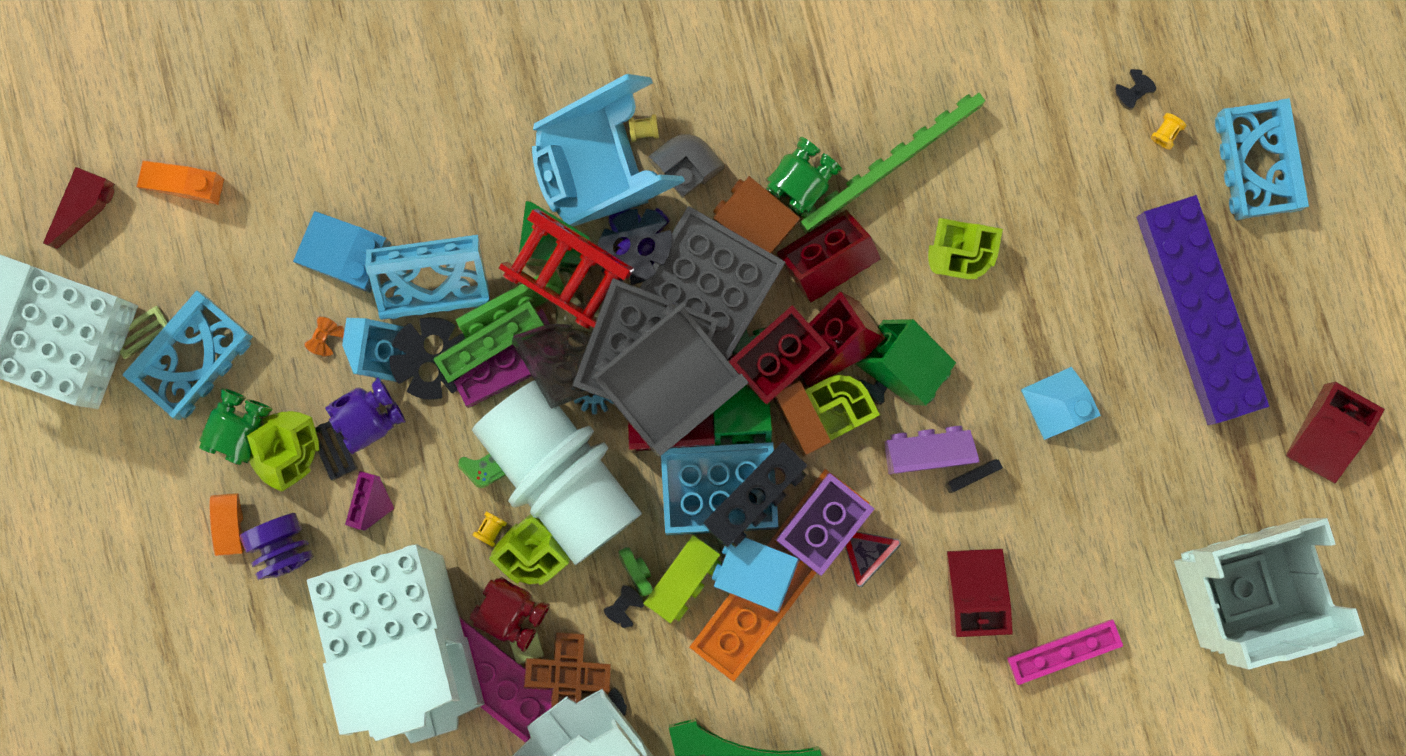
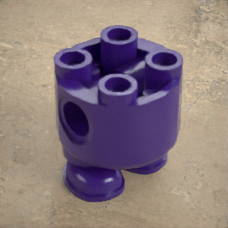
[325,377,406,454]

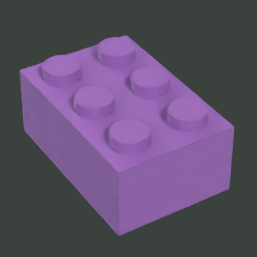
[776,473,874,576]

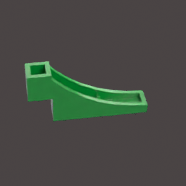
[669,718,822,756]

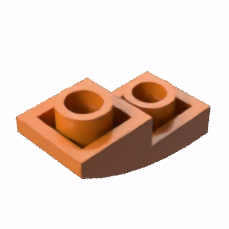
[210,493,245,556]

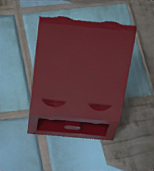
[1286,381,1385,484]
[947,549,1013,637]

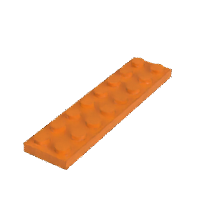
[689,469,869,682]

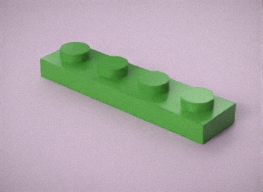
[455,270,565,338]
[433,300,544,383]

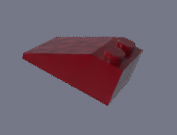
[800,291,885,387]

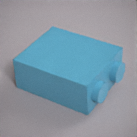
[712,538,799,613]

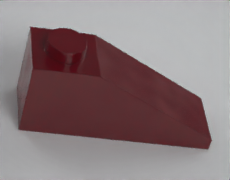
[43,167,115,249]

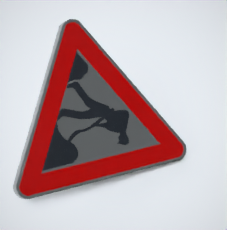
[845,532,901,587]

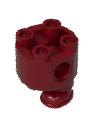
[469,576,551,652]

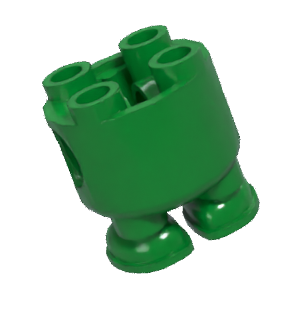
[766,137,842,216]
[199,388,273,465]

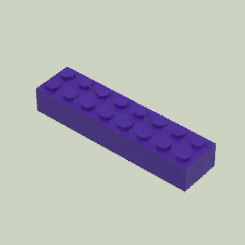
[1136,195,1270,426]

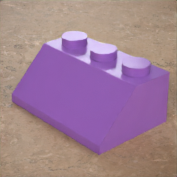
[884,426,979,474]

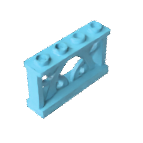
[1215,98,1309,220]
[365,235,490,320]
[123,291,253,420]

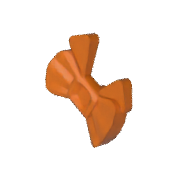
[304,316,344,357]

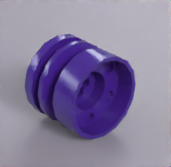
[240,513,314,580]

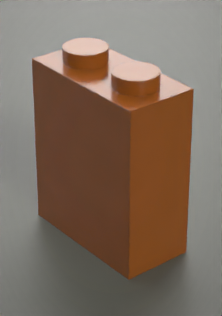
[713,176,800,254]
[773,381,831,457]

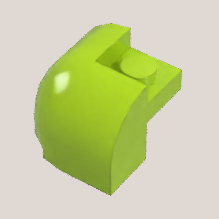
[928,218,1003,279]
[805,375,880,440]
[247,411,319,492]
[489,514,570,586]

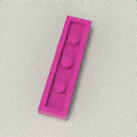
[1007,619,1123,685]

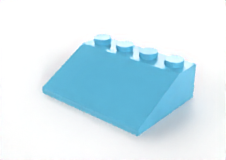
[661,442,779,536]

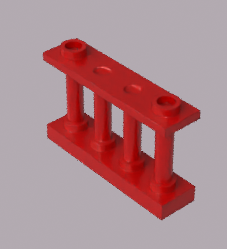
[499,209,634,329]

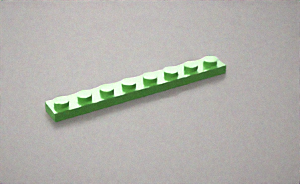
[800,93,985,234]

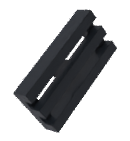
[315,421,358,481]
[945,459,1003,493]

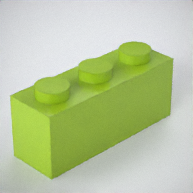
[643,535,721,624]

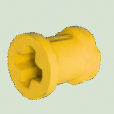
[1150,113,1187,150]
[472,511,507,547]

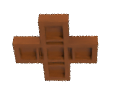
[524,632,611,708]

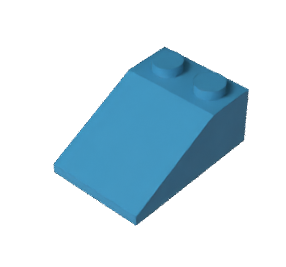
[293,211,391,293]

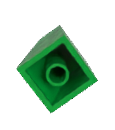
[519,201,592,272]
[855,319,956,406]
[713,385,772,446]

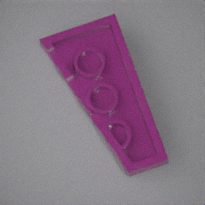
[454,308,567,408]

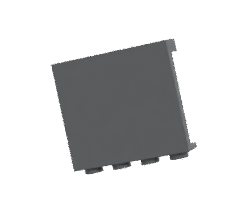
[592,302,749,456]

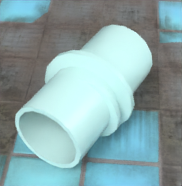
[472,379,642,565]

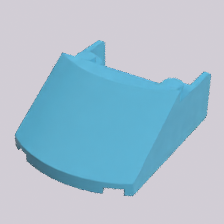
[532,74,685,227]

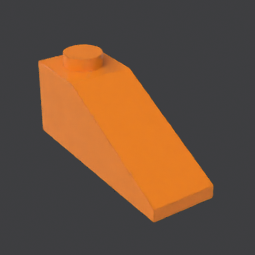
[137,161,224,205]

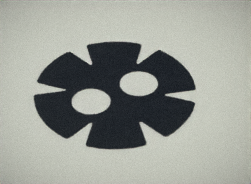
[598,208,672,285]
[389,317,466,400]

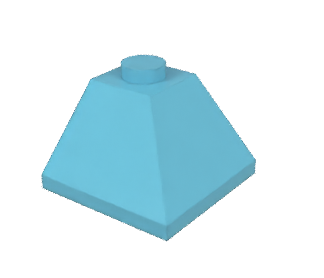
[342,318,406,383]
[1021,367,1101,440]

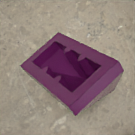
[345,471,395,531]

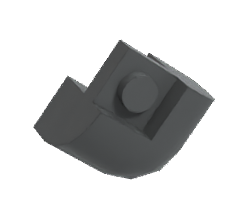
[648,134,725,198]

